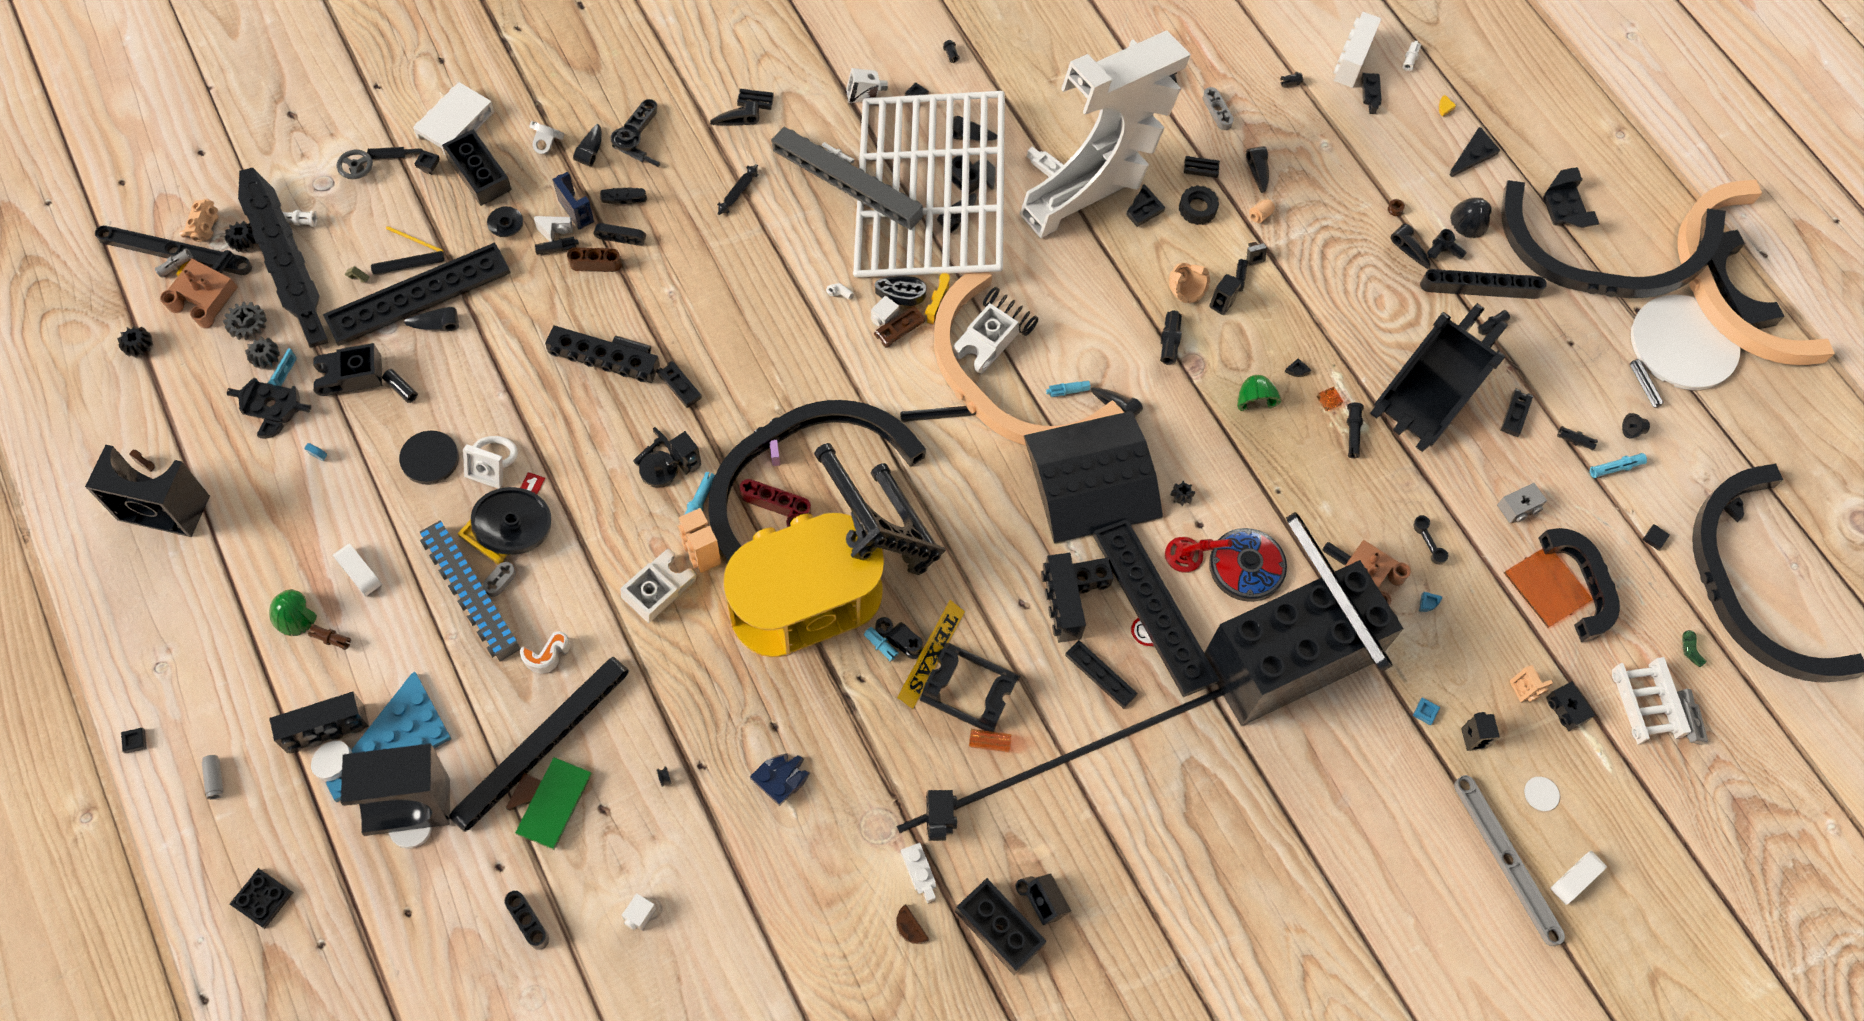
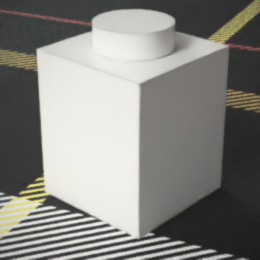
[871,296,899,326]
[622,893,656,931]

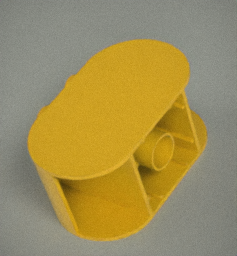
[724,513,884,657]

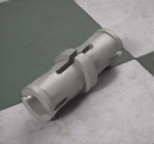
[155,249,193,278]

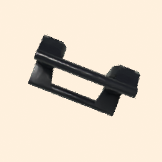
[920,643,1020,735]

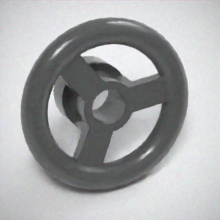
[337,149,373,179]

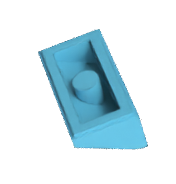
[267,348,297,386]

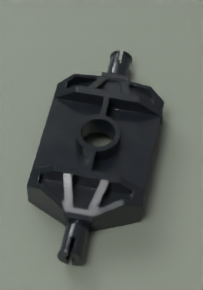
[227,378,311,423]

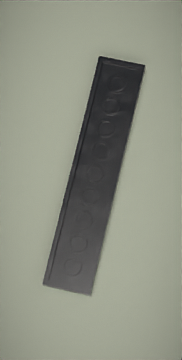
[323,243,511,346]
[1092,519,1220,697]

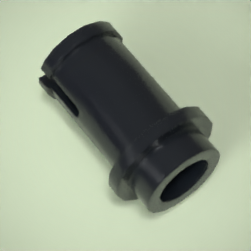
[943,40,960,63]
[1280,72,1303,87]

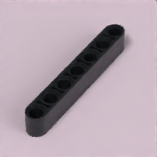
[1420,269,1547,299]

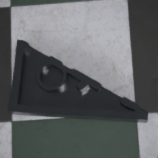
[1450,127,1500,177]

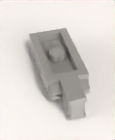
[1677,689,1708,745]

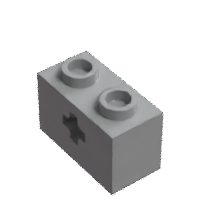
[1497,483,1547,523]

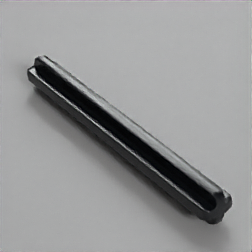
[900,406,976,422]

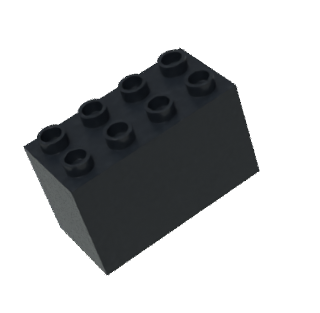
[1204,560,1404,726]

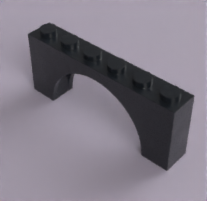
[1708,229,1785,329]

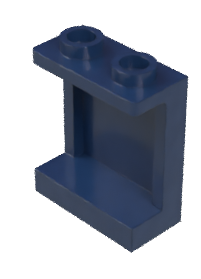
[552,172,594,230]

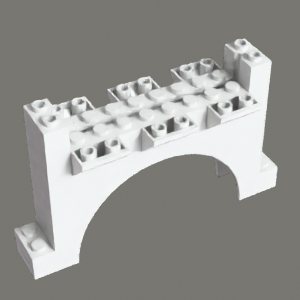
[1019,30,1191,238]

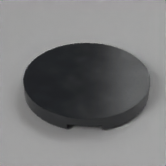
[399,430,459,485]

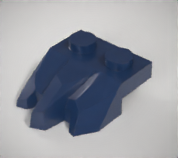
[750,753,810,806]

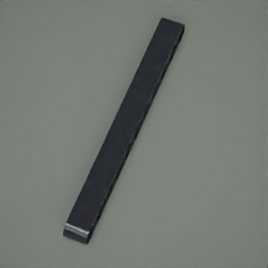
[449,657,629,832]

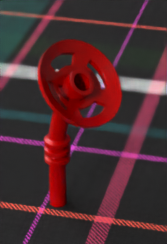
[1165,537,1232,573]

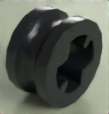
[875,617,893,637]
[656,766,672,787]

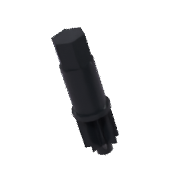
[534,237,579,255]

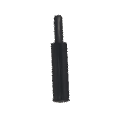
[612,144,660,167]
[367,147,423,159]

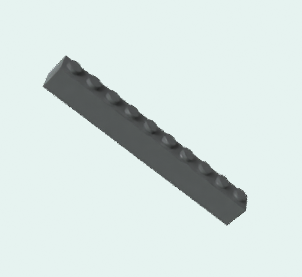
[771,126,923,230]

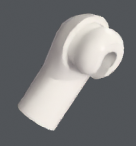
[826,283,854,300]

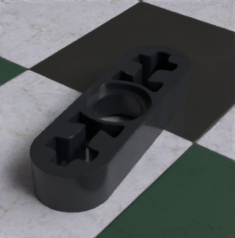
[593,223,646,246]

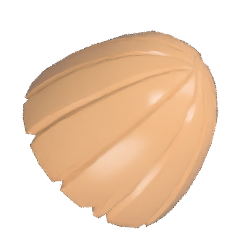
[1169,263,1210,303]

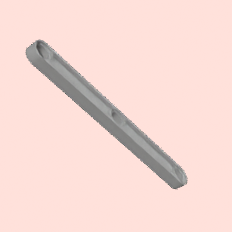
[1454,775,1565,947]

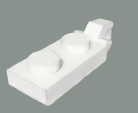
[1027,147,1063,177]
[900,843,936,903]

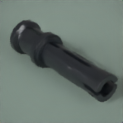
[1346,402,1364,459]

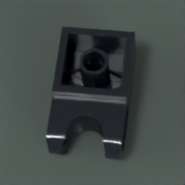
[313,343,382,396]

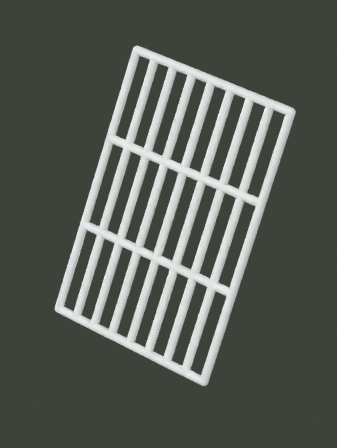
[853,91,1005,278]

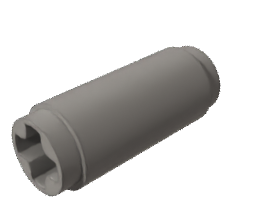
[202,755,223,800]

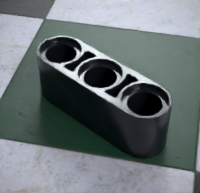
[504,891,549,950]

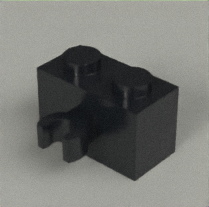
[664,431,702,474]

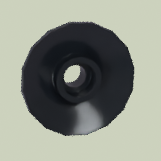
[487,206,523,237]

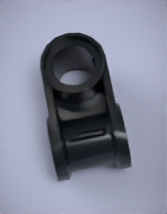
[886,622,923,659]

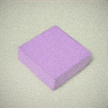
[770,440,780,466]

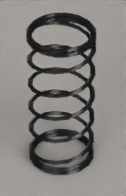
[983,287,1039,336]

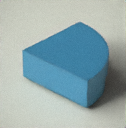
[1419,591,1443,612]

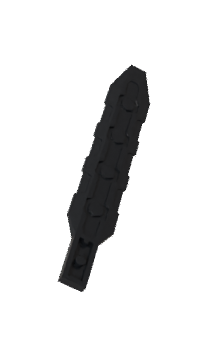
[238,167,328,348]

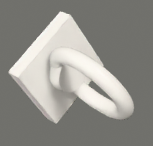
[463,436,518,489]

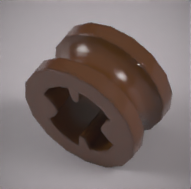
[1388,199,1405,216]

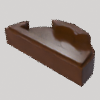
[896,904,929,944]

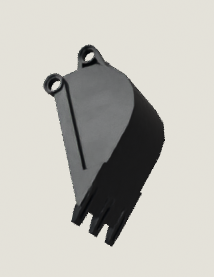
[1370,303,1508,452]

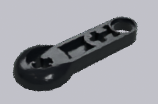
[610,99,657,151]

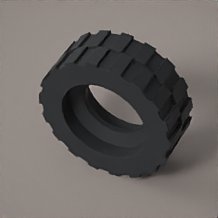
[1179,185,1219,225]

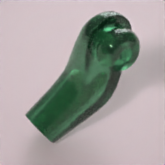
[1682,630,1706,667]

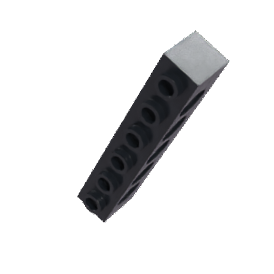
[545,325,660,383]

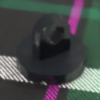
[639,451,678,488]

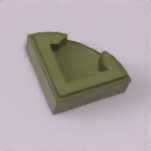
[345,266,370,282]

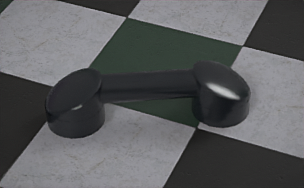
[1413,515,1448,564]

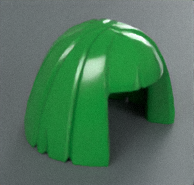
[1237,375,1282,411]
[269,589,317,636]

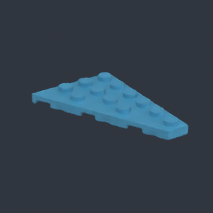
[326,672,451,802]

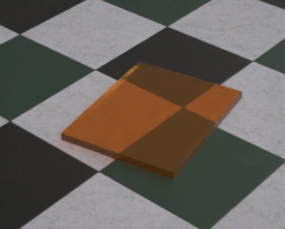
[1504,548,1593,628]

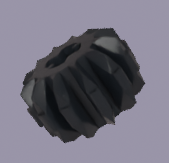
[224,221,256,252]
[117,325,153,358]

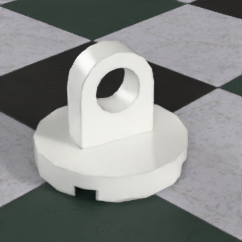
[529,121,564,154]

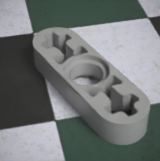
[1203,87,1234,130]

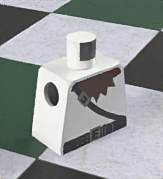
[846,68,888,103]

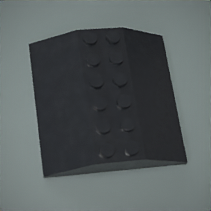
[1024,411,1163,544]

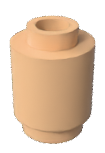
[1249,199,1275,223]

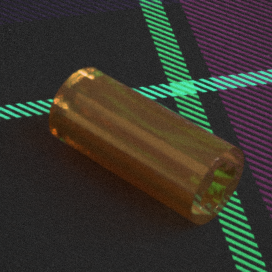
[969,729,1011,752]

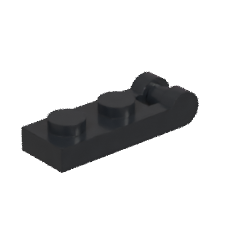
[656,361,702,408]
[1500,388,1533,437]

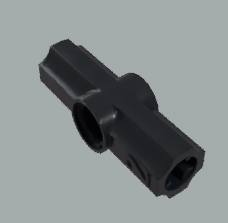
[1160,310,1182,365]

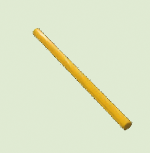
[386,226,444,252]

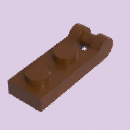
[874,306,925,348]

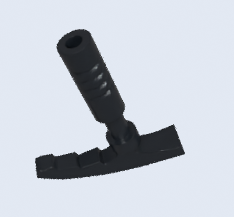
[633,427,672,466]

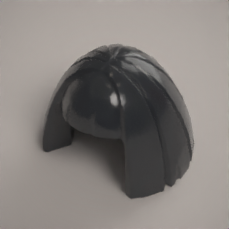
[1450,197,1492,238]

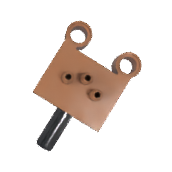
[160,250,238,328]
[1322,539,1411,605]

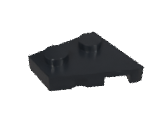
[1126,184,1165,227]

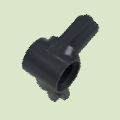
[1427,229,1466,259]

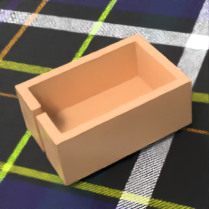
[677,508,721,573]

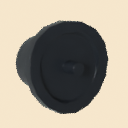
[1622,413,1650,439]

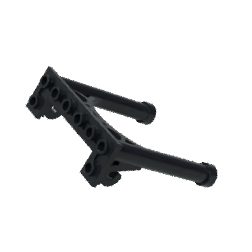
[814,443,946,575]

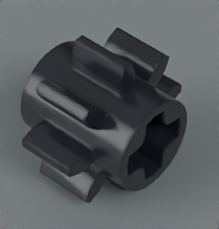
[1170,481,1195,506]

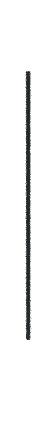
[896,614,1398,833]

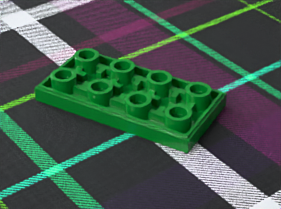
[515,757,592,850]

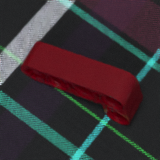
[740,479,811,527]

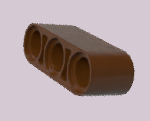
[567,247,622,272]

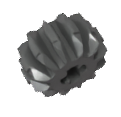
[245,337,280,370]

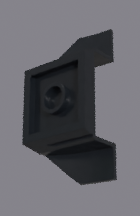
[1543,167,1600,228]

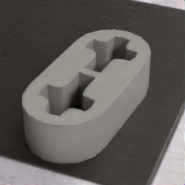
[483,562,516,597]

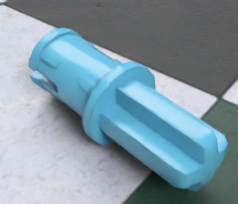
[864,627,899,662]

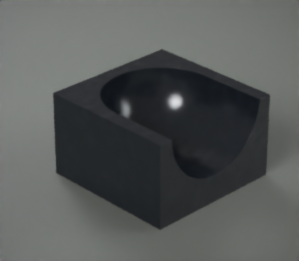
[85,445,210,537]
[341,743,450,836]

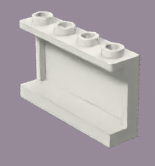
[413,82,494,156]

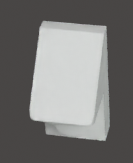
[534,216,573,241]

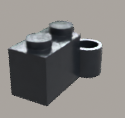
[926,790,957,841]
[1016,873,1071,926]

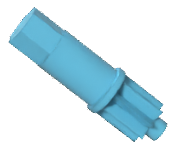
[1046,381,1090,397]

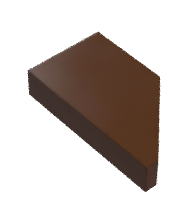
[506,773,542,811]

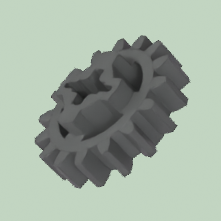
[223,301,267,340]

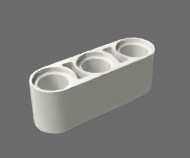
[333,543,382,597]
[1550,850,1607,905]

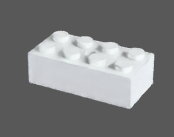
[1334,12,1382,88]

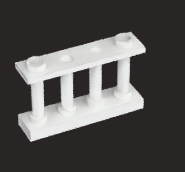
[1612,657,1691,745]

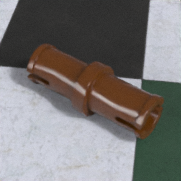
[308,624,351,650]

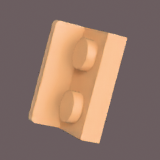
[1509,665,1553,702]

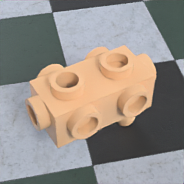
[180,199,219,242]

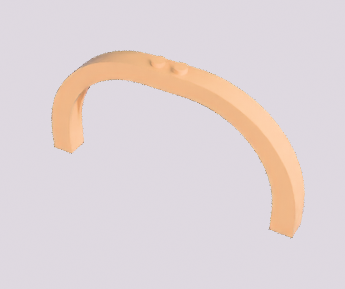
[1678,180,1835,365]
[933,272,1124,445]

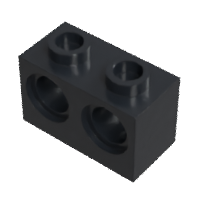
[944,156,980,194]
[1073,557,1114,593]

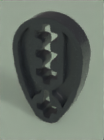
[875,276,926,306]

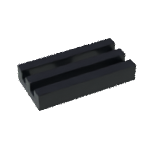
[737,88,774,110]
[1184,156,1220,178]

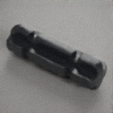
[1236,259,1248,291]

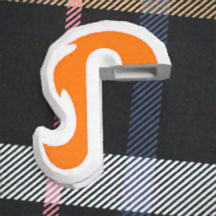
[520,631,571,674]

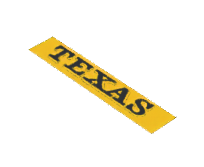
[897,600,965,709]

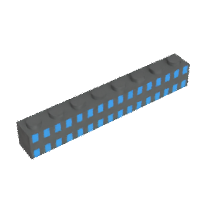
[420,520,521,662]

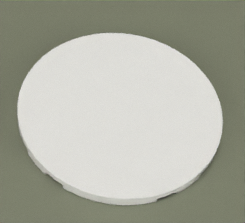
[1631,295,1740,390]

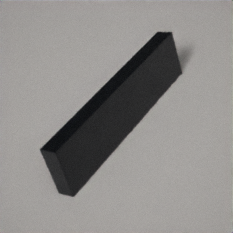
[1065,640,1138,709]

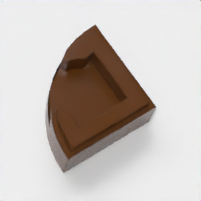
[129,449,155,472]

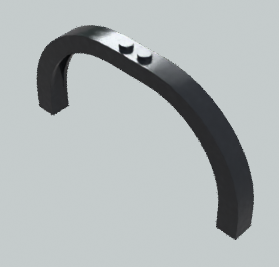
[1501,180,1726,298]
[708,400,926,564]
[1692,463,1864,682]

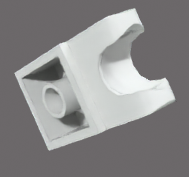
[952,303,1019,374]
[621,549,697,623]

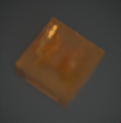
[1317,387,1343,411]

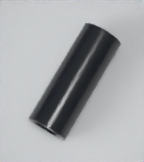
[612,336,652,354]
[382,369,418,403]

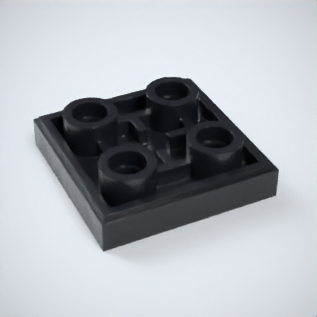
[229,868,294,929]

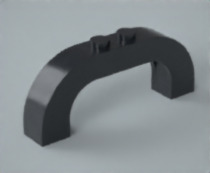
[1538,528,1620,643]

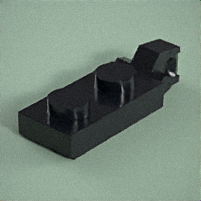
[1361,73,1382,114]

